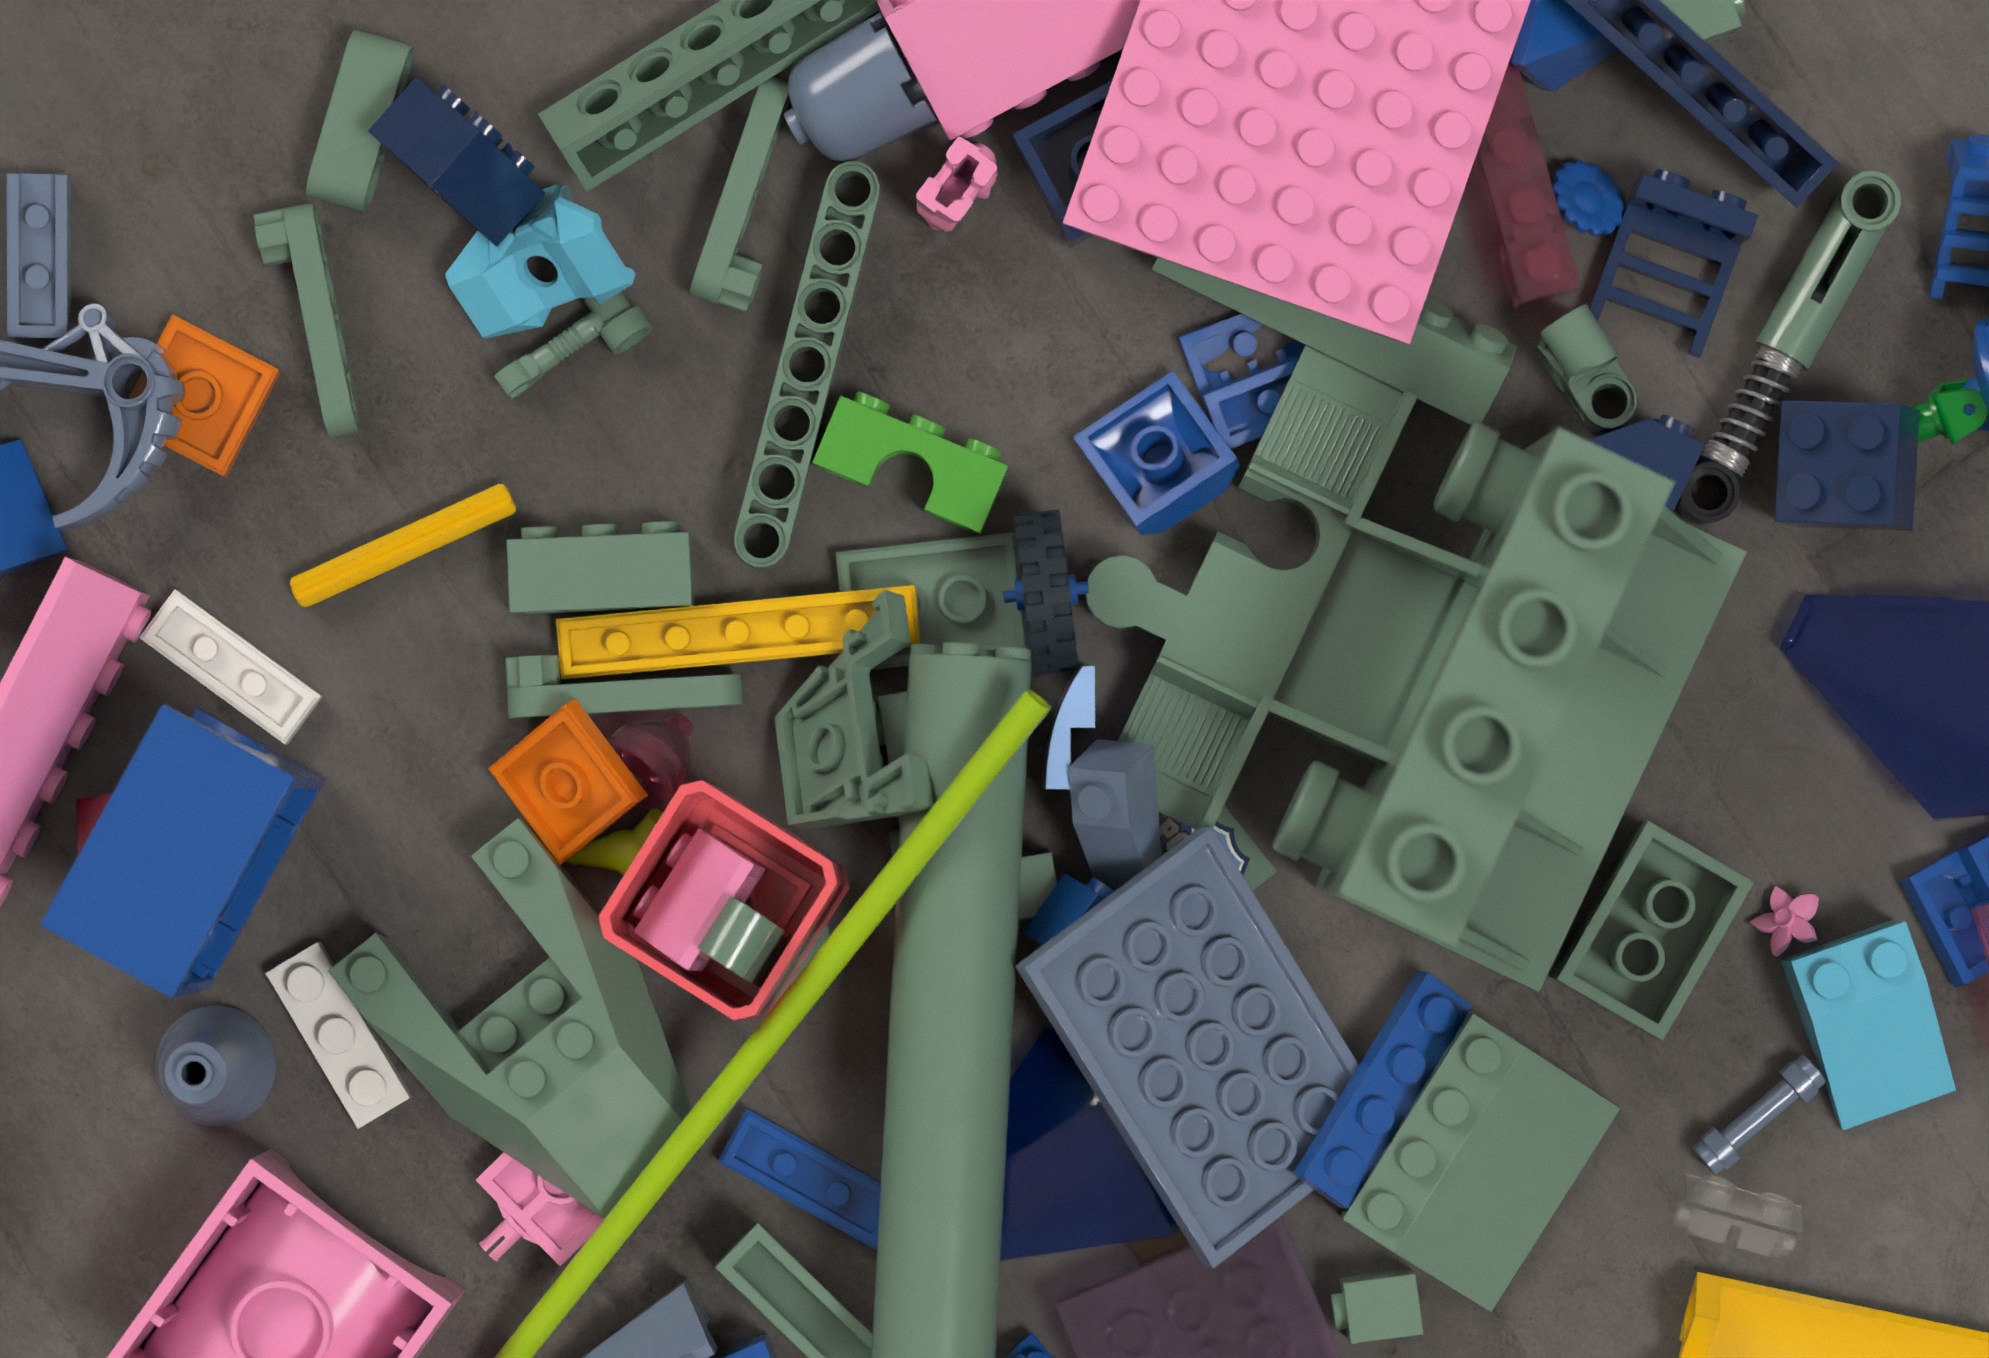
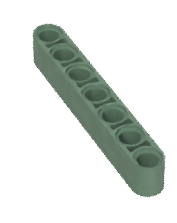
[734,161,881,570]

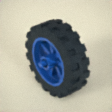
[1003,509,1089,675]

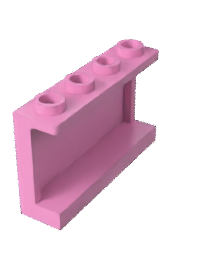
[877,0,1140,140]

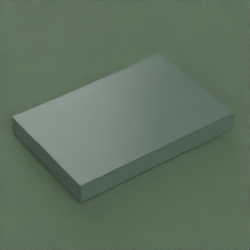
[836,532,1029,670]

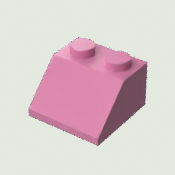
[633,828,767,972]

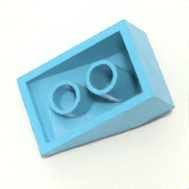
[1780,919,1956,1131]

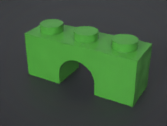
[812,391,1008,536]

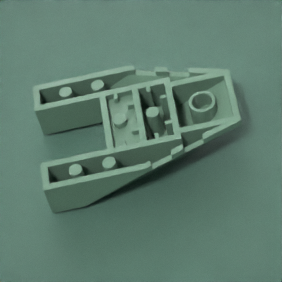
[328,818,705,1219]

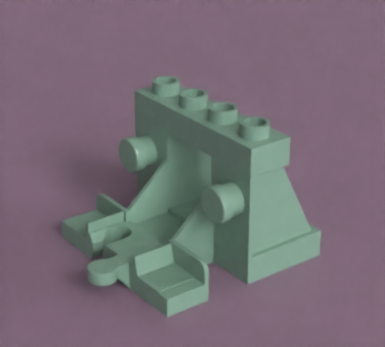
[1085,346,1747,992]

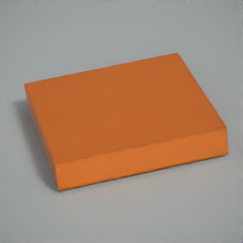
[128,314,282,477]
[488,698,648,865]

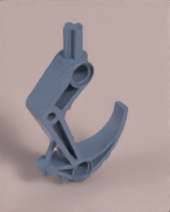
[0,304,185,532]

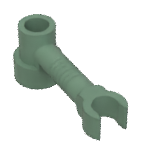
[494,292,653,400]

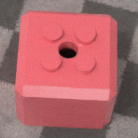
[599,780,850,1021]

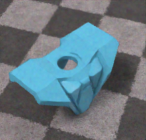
[445,185,636,339]

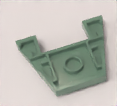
[774,590,933,830]

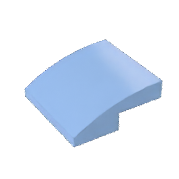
[1041,666,1095,789]

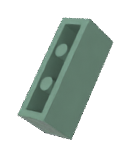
[507,522,695,615]

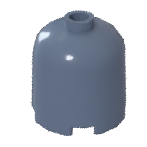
[784,13,938,162]

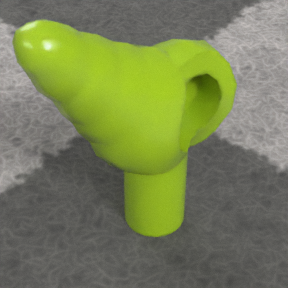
[566,809,663,876]

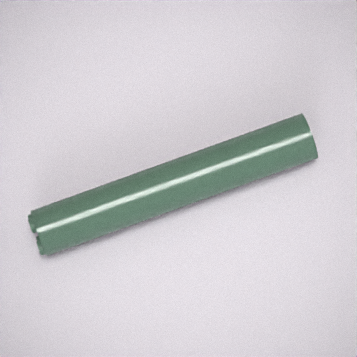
[871,642,1032,1358]

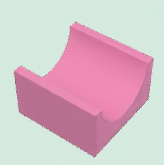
[107,1149,466,1358]

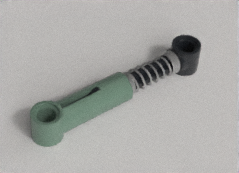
[1675,171,1901,525]

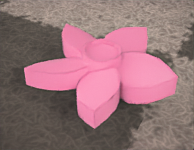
[1749,886,1819,957]

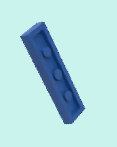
[1293,971,1472,1209]

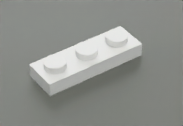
[266,942,412,1129]

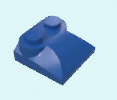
[1073,371,1241,535]

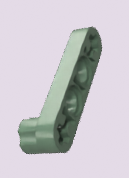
[689,76,790,315]
[254,202,360,438]
[505,655,743,719]

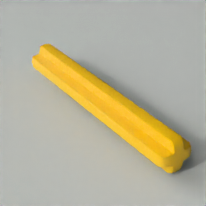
[289,484,516,607]

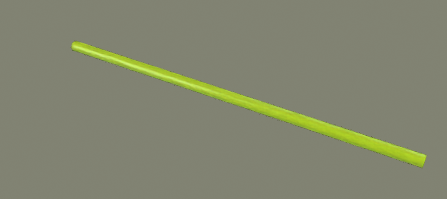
[494,689,1051,1358]

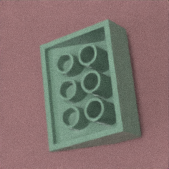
[1338,1012,1621,1312]

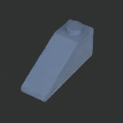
[1069,739,1162,891]

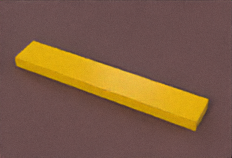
[556,585,922,680]

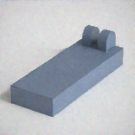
[7,172,72,338]

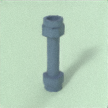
[1692,1055,1826,1176]

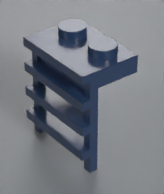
[1589,169,1759,358]

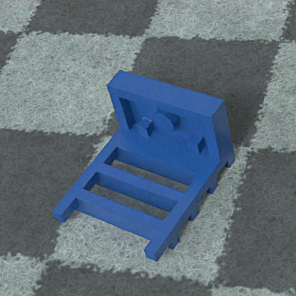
[1929,134,1989,299]

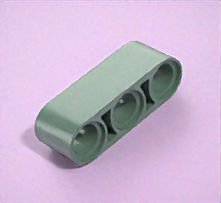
[306,29,414,213]
[697,896,793,988]

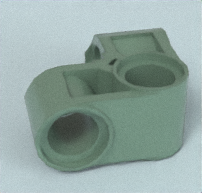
[1536,304,1637,435]

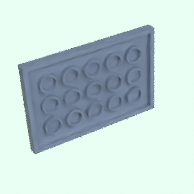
[1015,826,1359,1269]

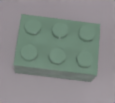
[1549,820,1754,1041]

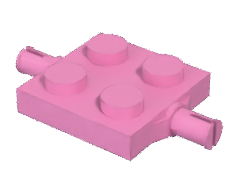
[476,1152,604,1266]

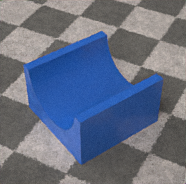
[40,704,326,998]

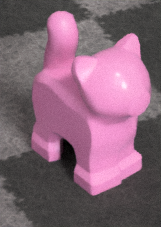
[916,137,997,232]

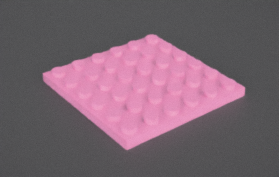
[1063,0,1531,345]

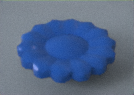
[1550,159,1626,237]

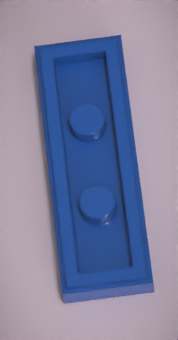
[718,1108,881,1250]

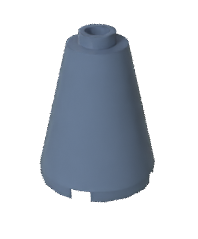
[155,1005,276,1126]

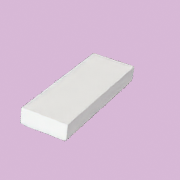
[139,589,323,745]

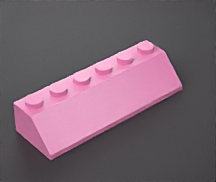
[0,557,151,907]

